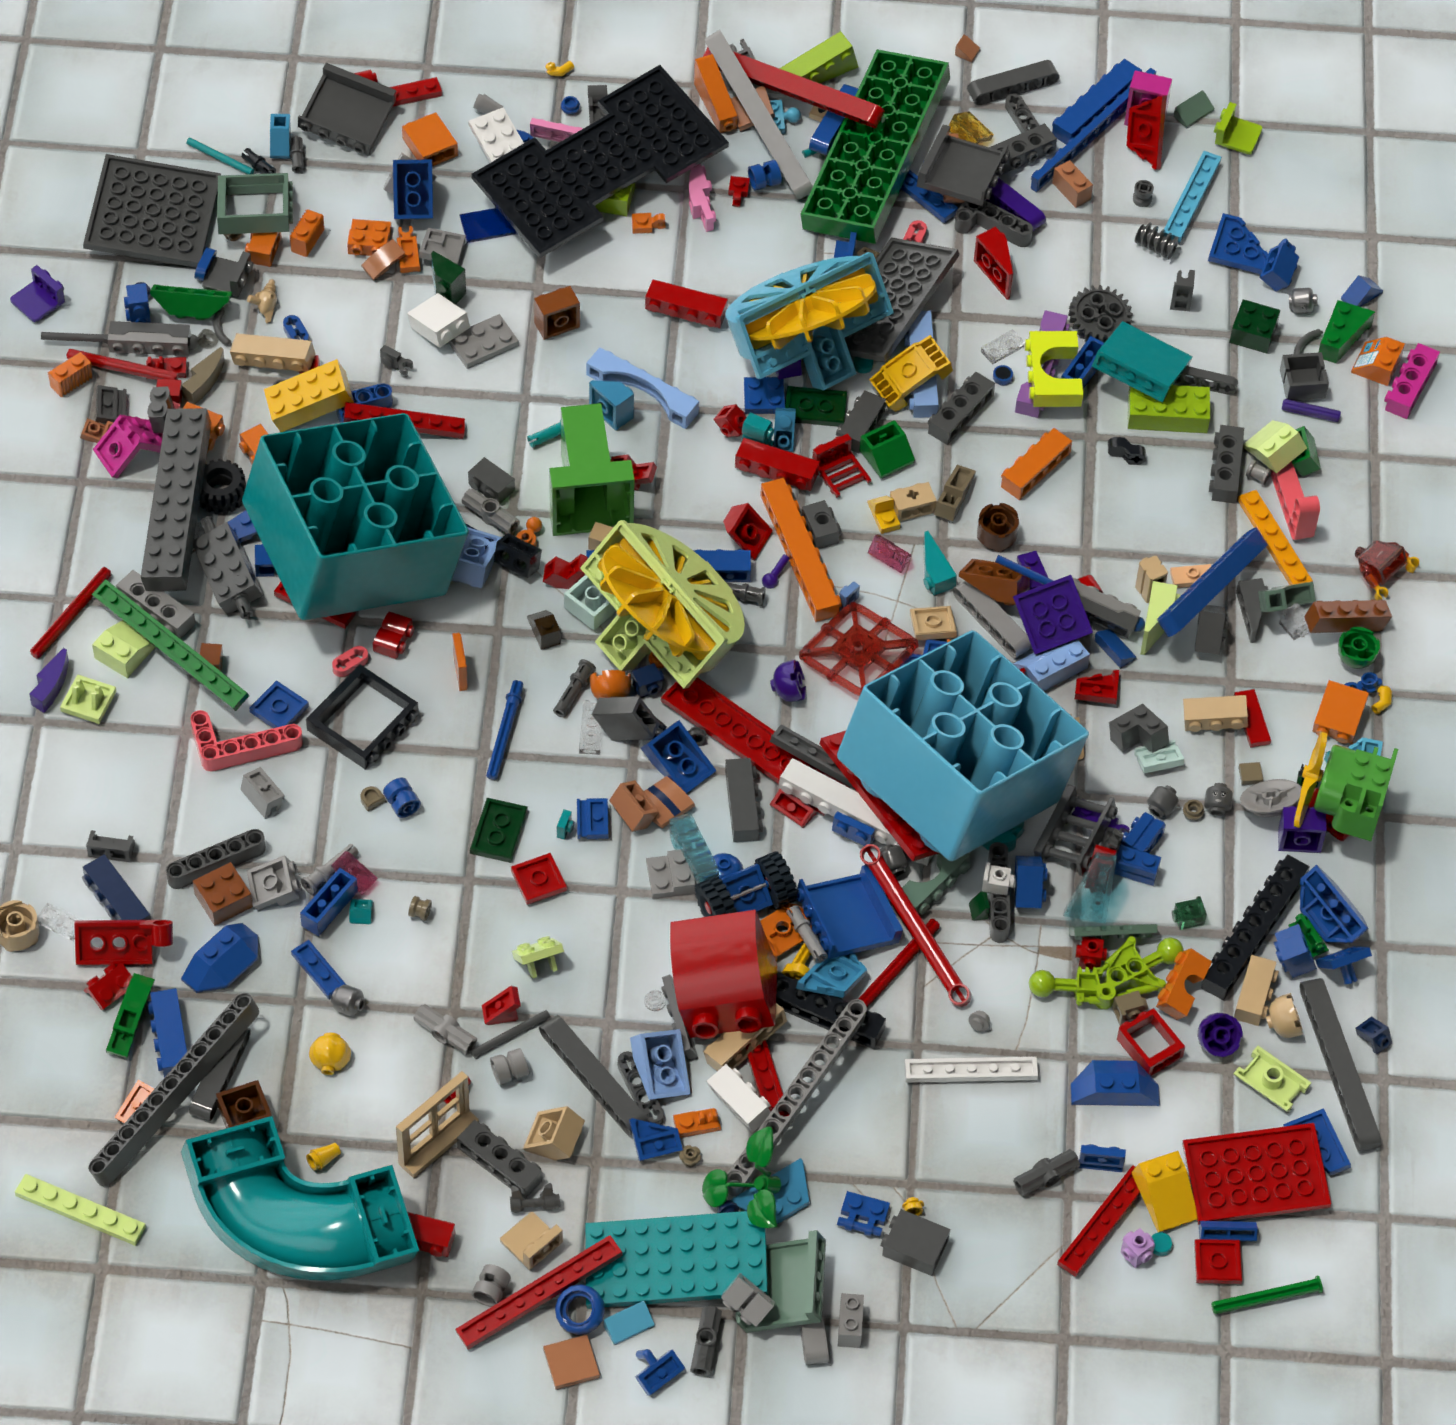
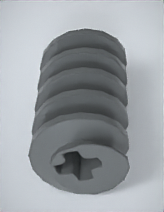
[1134,222,1179,260]

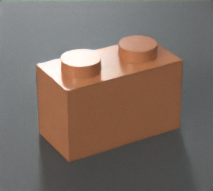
[1052,160,1093,208]
[609,780,659,832]

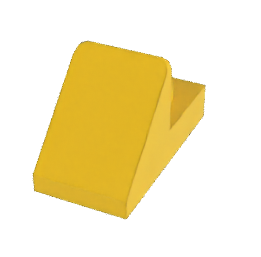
[867,495,901,534]

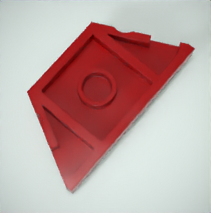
[1126,95,1167,170]

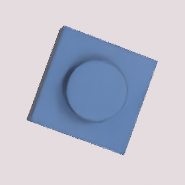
[839,581,860,609]

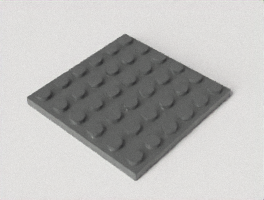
[83,154,221,268]

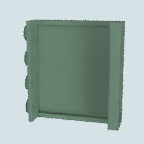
[735,1230,826,1333]

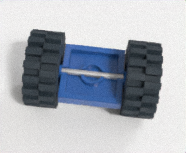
[695,851,798,917]

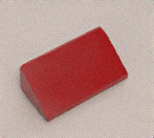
[770,789,817,828]

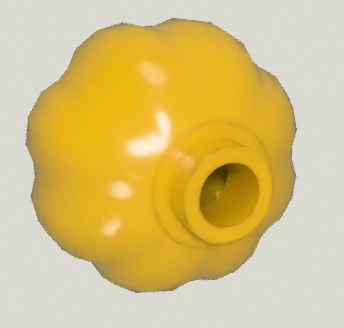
[309,1033,351,1075]

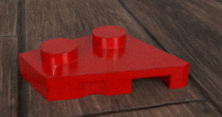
[1074,670,1119,704]

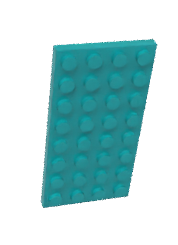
[585,1211,768,1309]

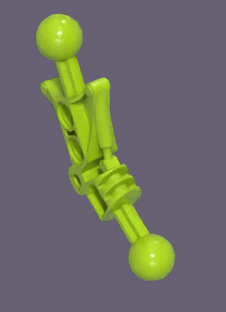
[1028,936,1184,1010]

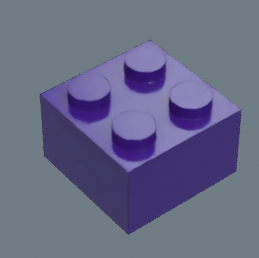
[1278,806,1326,853]

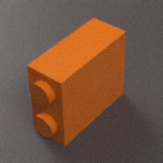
[402,112,458,166]
[1312,680,1369,744]

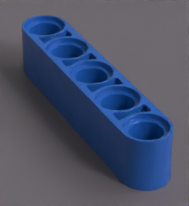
[809,84,859,155]

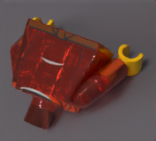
[1355,540,1419,600]

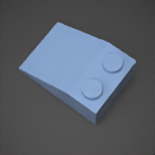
[452,527,502,588]
[630,1029,691,1100]

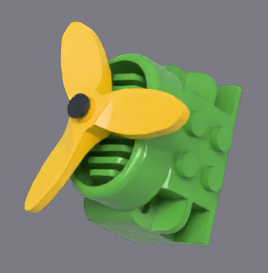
[1294,732,1398,841]

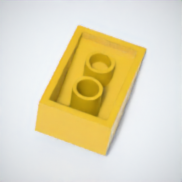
[1131,1151,1197,1232]

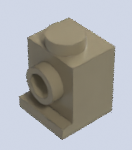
[1112,991,1148,1026]

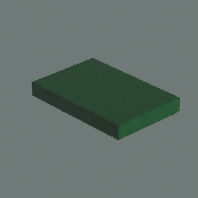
[785,386,847,427]
[470,798,528,863]

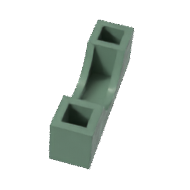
[902,853,971,915]

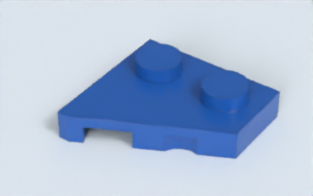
[629,1118,683,1161]

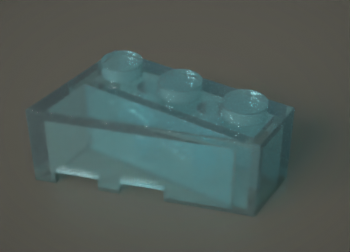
[1063,852,1117,924]

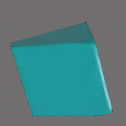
[349,899,373,924]

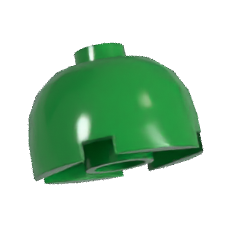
[1338,627,1380,669]

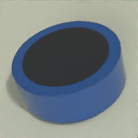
[993,365,1013,385]

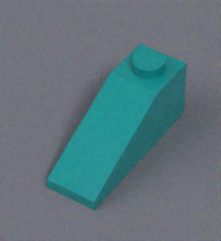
[923,531,957,596]

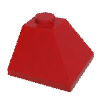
[723,503,773,560]

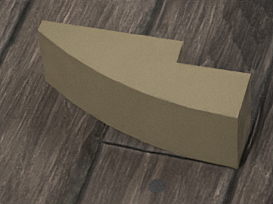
[181,347,225,404]
[934,464,976,521]

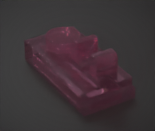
[868,534,912,573]
[331,851,378,895]

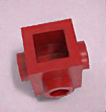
[713,404,747,437]
[1075,937,1107,970]

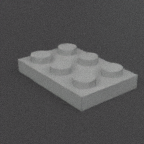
[448,314,519,369]

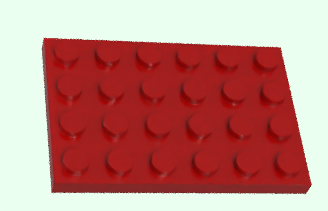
[1182,1123,1331,1225]

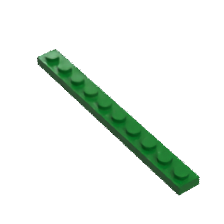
[92,579,249,711]

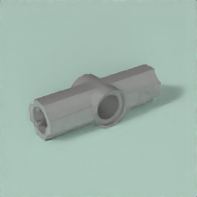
[461,488,520,534]
[414,1004,477,1055]

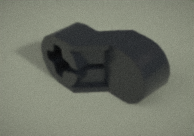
[1108,437,1146,465]

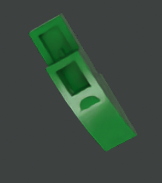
[106,973,155,1059]

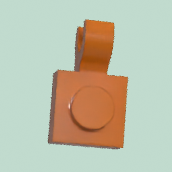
[632,213,666,234]

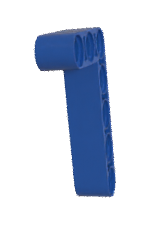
[336,383,393,423]

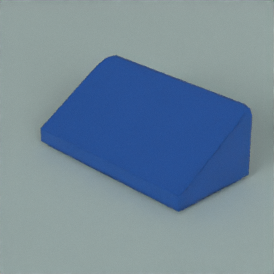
[1094,629,1136,668]

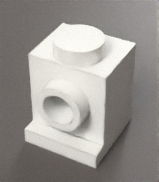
[982,862,1015,895]

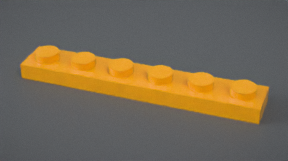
[1237,490,1313,585]

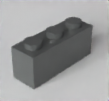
[836,390,886,454]

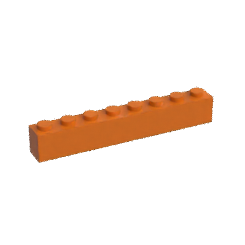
[760,478,842,622]

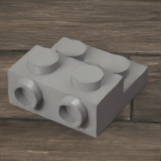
[646,848,699,899]
[247,855,302,910]

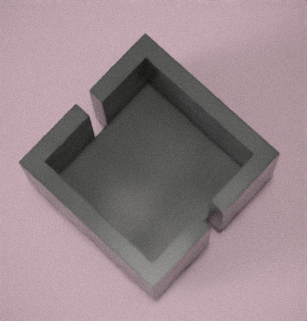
[1280,352,1329,400]

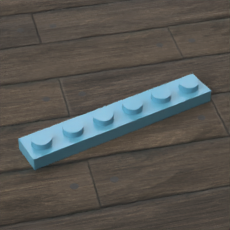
[1164,151,1222,243]

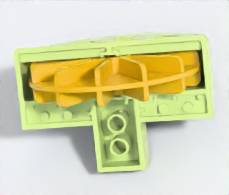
[580,520,745,689]

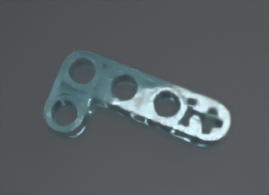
[669,812,719,883]

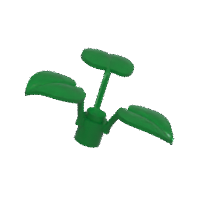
[702,1127,781,1228]

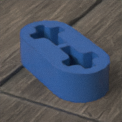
[194,247,217,281]
[283,315,309,341]

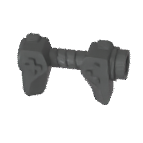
[510,1183,560,1213]

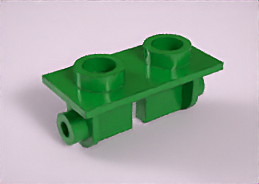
[1288,913,1329,958]

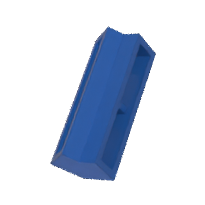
[1199,1221,1258,1241]

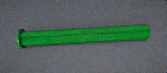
[1211,1275,1323,1314]

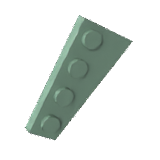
[1069,924,1158,940]

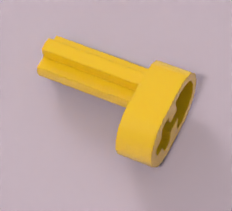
[782,943,811,980]

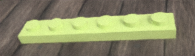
[15,1174,146,1246]

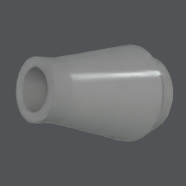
[473,94,503,113]

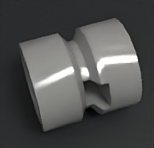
[490,1048,529,1085]
[471,1264,511,1307]

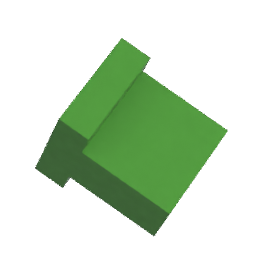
[549,403,634,536]

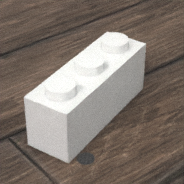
[706,1064,771,1133]

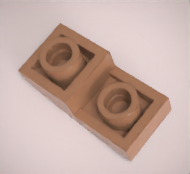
[361,239,405,281]
[80,418,113,443]

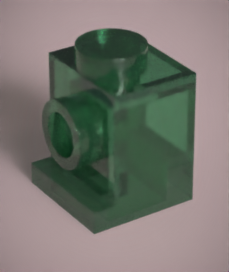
[1172,896,1207,930]

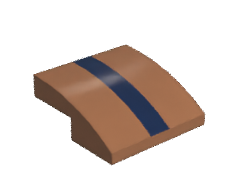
[644,776,695,828]

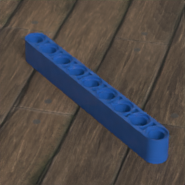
[1157,527,1268,637]

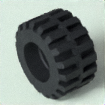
[200,459,246,514]

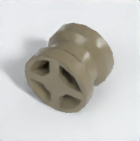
[408,896,432,921]

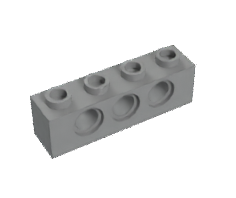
[116,570,196,639]

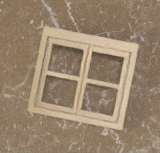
[396,1071,479,1178]

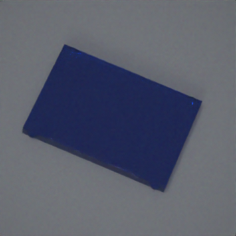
[459,208,516,243]

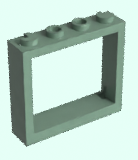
[217,173,293,235]

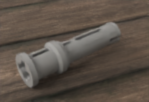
[301,844,359,894]

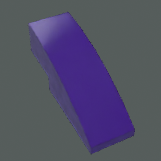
[29,647,69,713]

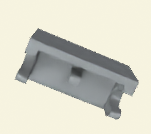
[240,767,285,818]

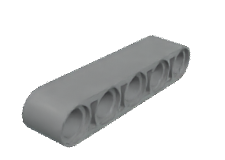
[953,581,1032,658]
[799,1312,829,1365]

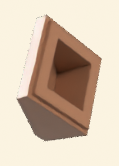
[955,35,980,62]

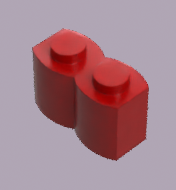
[372,611,414,659]

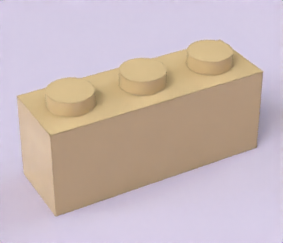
[1183,695,1248,732]
[1234,955,1279,1026]

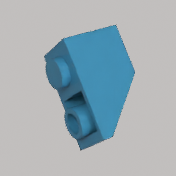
[270,114,291,159]
[773,407,796,452]

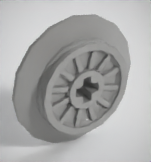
[1240,779,1301,817]

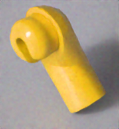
[545,61,574,76]
[1371,686,1392,714]

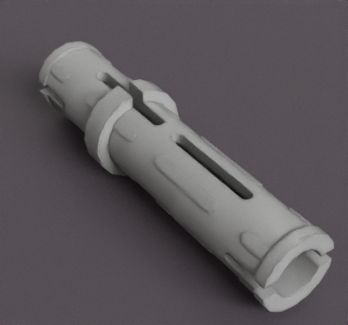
[786,905,828,963]

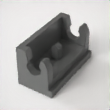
[1170,270,1195,312]
[86,830,135,862]

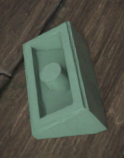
[1173,90,1215,128]

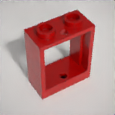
[1117,1008,1185,1076]

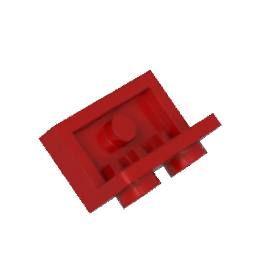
[83,963,132,1010]

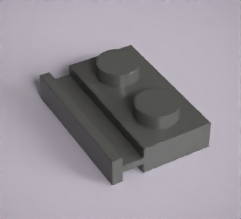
[95,385,127,423]

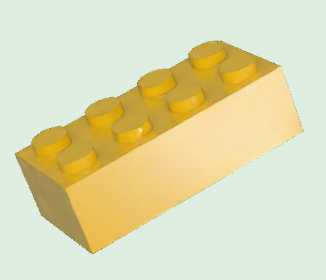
[264,359,354,432]

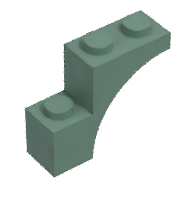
[1258,582,1316,612]

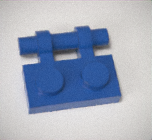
[837,1191,890,1237]

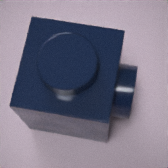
[631,663,665,698]

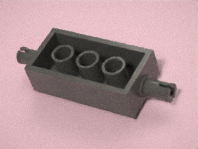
[193,516,263,619]

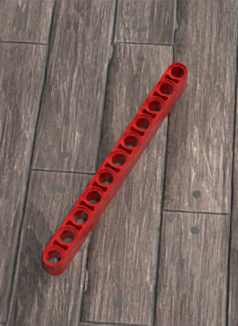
[703,47,885,128]

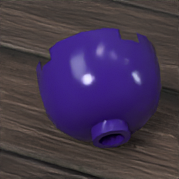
[770,660,806,702]
[1197,1013,1243,1057]

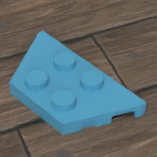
[796,953,867,998]
[731,1158,809,1224]

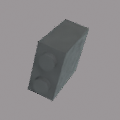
[592,696,660,741]
[880,1209,951,1276]

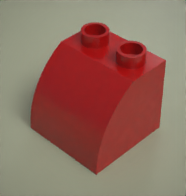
[670,910,777,1039]

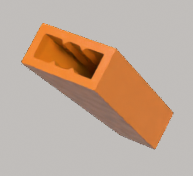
[694,54,737,133]

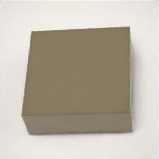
[1238,762,1263,785]

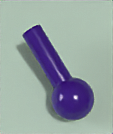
[762,554,790,589]

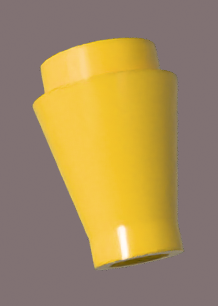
[306,1142,341,1170]

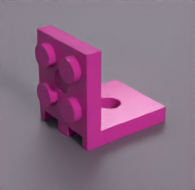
[93,415,163,478]

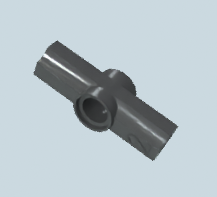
[1013,1149,1080,1196]
[690,1306,722,1377]

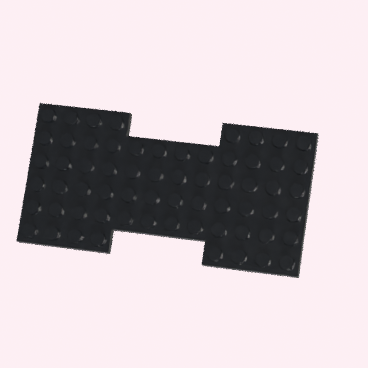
[471,65,729,258]

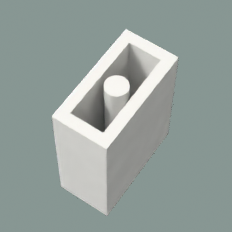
[407,293,471,348]

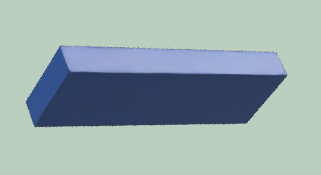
[291,940,346,999]

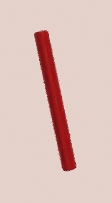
[66,349,179,380]
[30,567,111,659]
[858,919,940,1008]

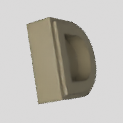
[360,786,386,811]

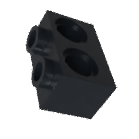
[494,533,542,578]

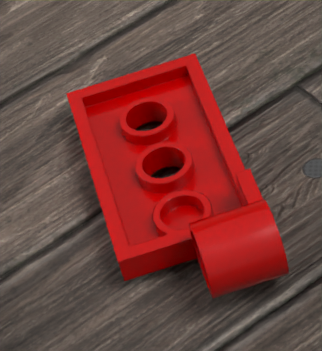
[74,920,173,965]

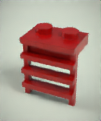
[812,433,872,497]

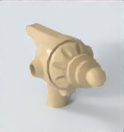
[247,279,277,324]

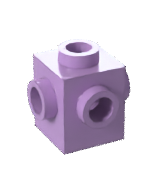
[1121,1228,1155,1268]

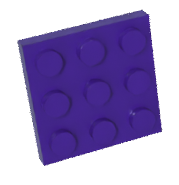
[1013,575,1093,655]

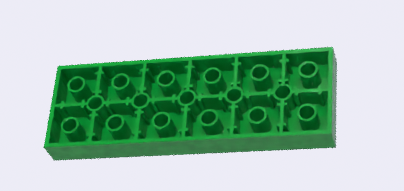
[800,49,950,244]

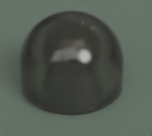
[197,329,218,349]

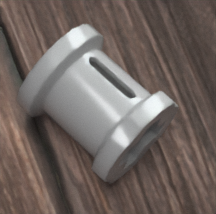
[1246,460,1272,485]

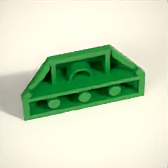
[150,284,232,320]

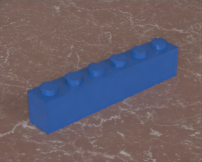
[1052,58,1142,145]

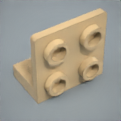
[500,1212,563,1270]

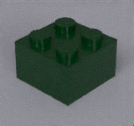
[1229,299,1281,354]

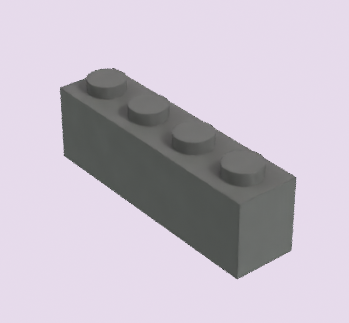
[725,758,763,842]

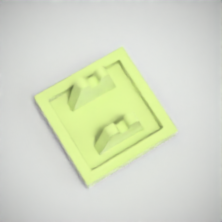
[60,674,117,724]
[512,936,564,978]

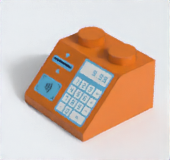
[1351,337,1405,386]

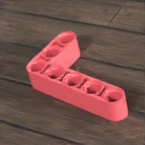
[1271,461,1320,540]
[190,710,303,771]

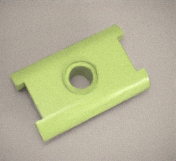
[1233,1046,1311,1112]

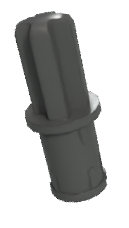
[290,136,305,173]

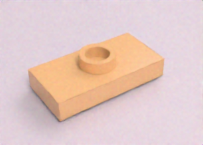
[1170,564,1211,588]

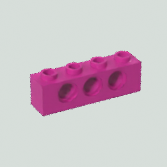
[1384,343,1440,419]

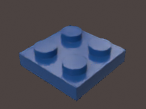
[744,377,785,414]
[249,680,309,728]

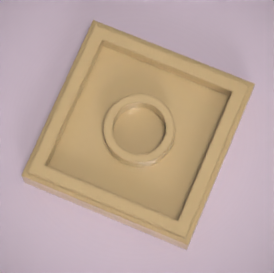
[910,606,957,641]

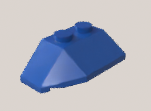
[1300,865,1369,943]
[181,923,258,993]
[1070,1060,1160,1106]

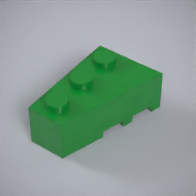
[1318,300,1375,363]

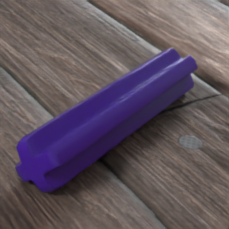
[1282,399,1341,422]

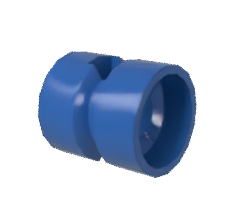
[747,160,782,191]
[383,777,421,818]

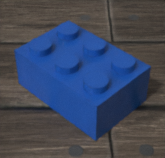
[393,159,433,219]

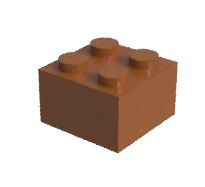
[534,286,580,340]
[193,862,253,926]

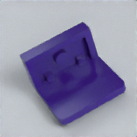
[10,265,65,322]

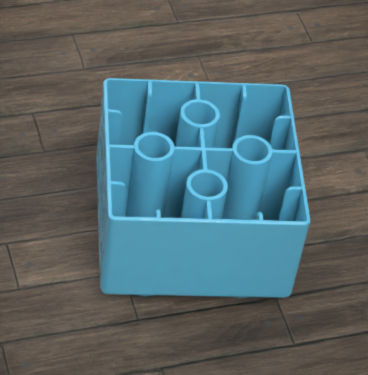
[837,631,1089,861]

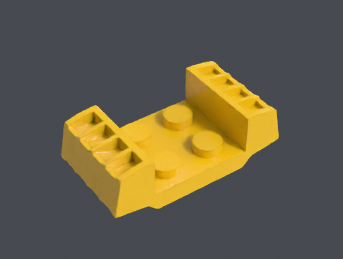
[869,335,953,412]

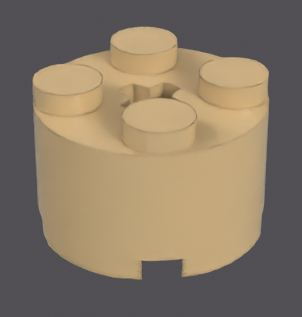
[0,900,40,952]

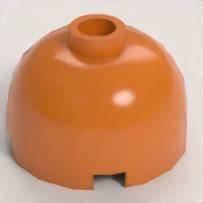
[590,670,631,699]

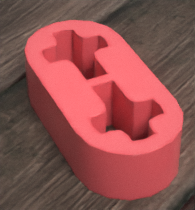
[903,220,927,243]
[332,646,368,677]

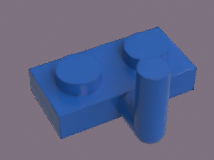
[635,1349,685,1396]

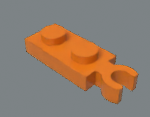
[397,226,420,273]

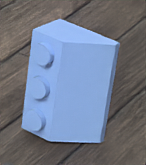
[1013,639,1090,691]

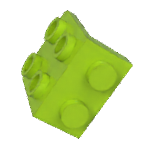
[1214,102,1262,154]

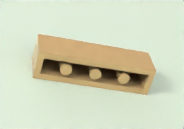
[230,333,316,372]
[703,1003,787,1071]

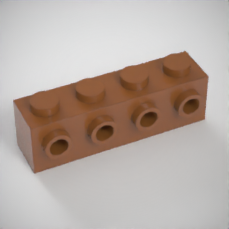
[1304,599,1392,633]

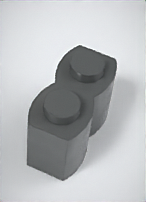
[147,386,174,433]

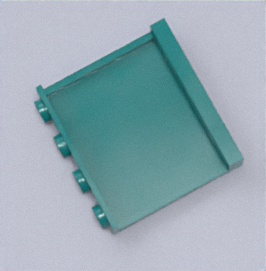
[1092,321,1193,402]

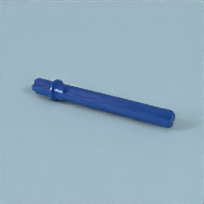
[486,680,524,780]

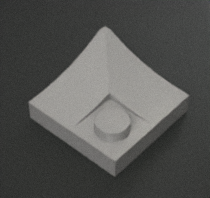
[419,228,466,264]

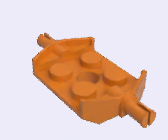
[760,903,812,962]

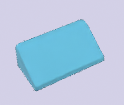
[604,1301,655,1345]

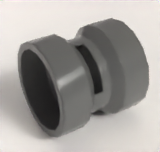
[1133,180,1154,207]

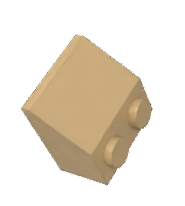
[523,1106,585,1160]

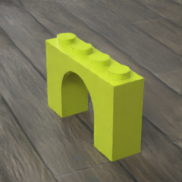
[1025,331,1083,407]

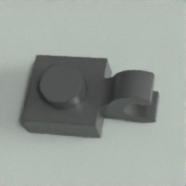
[380,345,413,376]

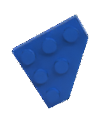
[1208,213,1268,274]

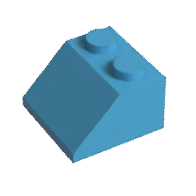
[589,380,634,431]

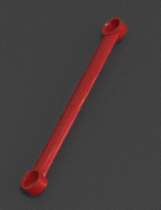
[860,844,972,1007]

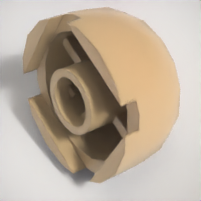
[1266,993,1304,1038]

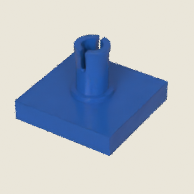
[1315,946,1372,984]

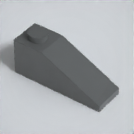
[1236,578,1269,643]

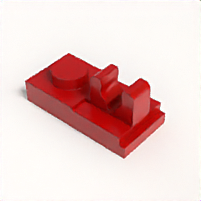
[146,356,187,379]

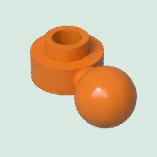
[516,517,542,546]

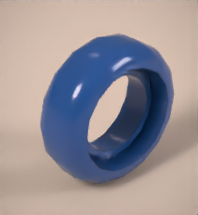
[555,1284,605,1335]

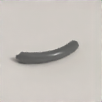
[213,307,232,346]
[1293,329,1323,354]

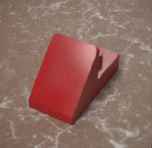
[482,985,521,1025]

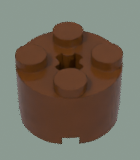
[977,503,1019,552]

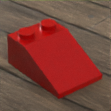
[974,227,1013,300]

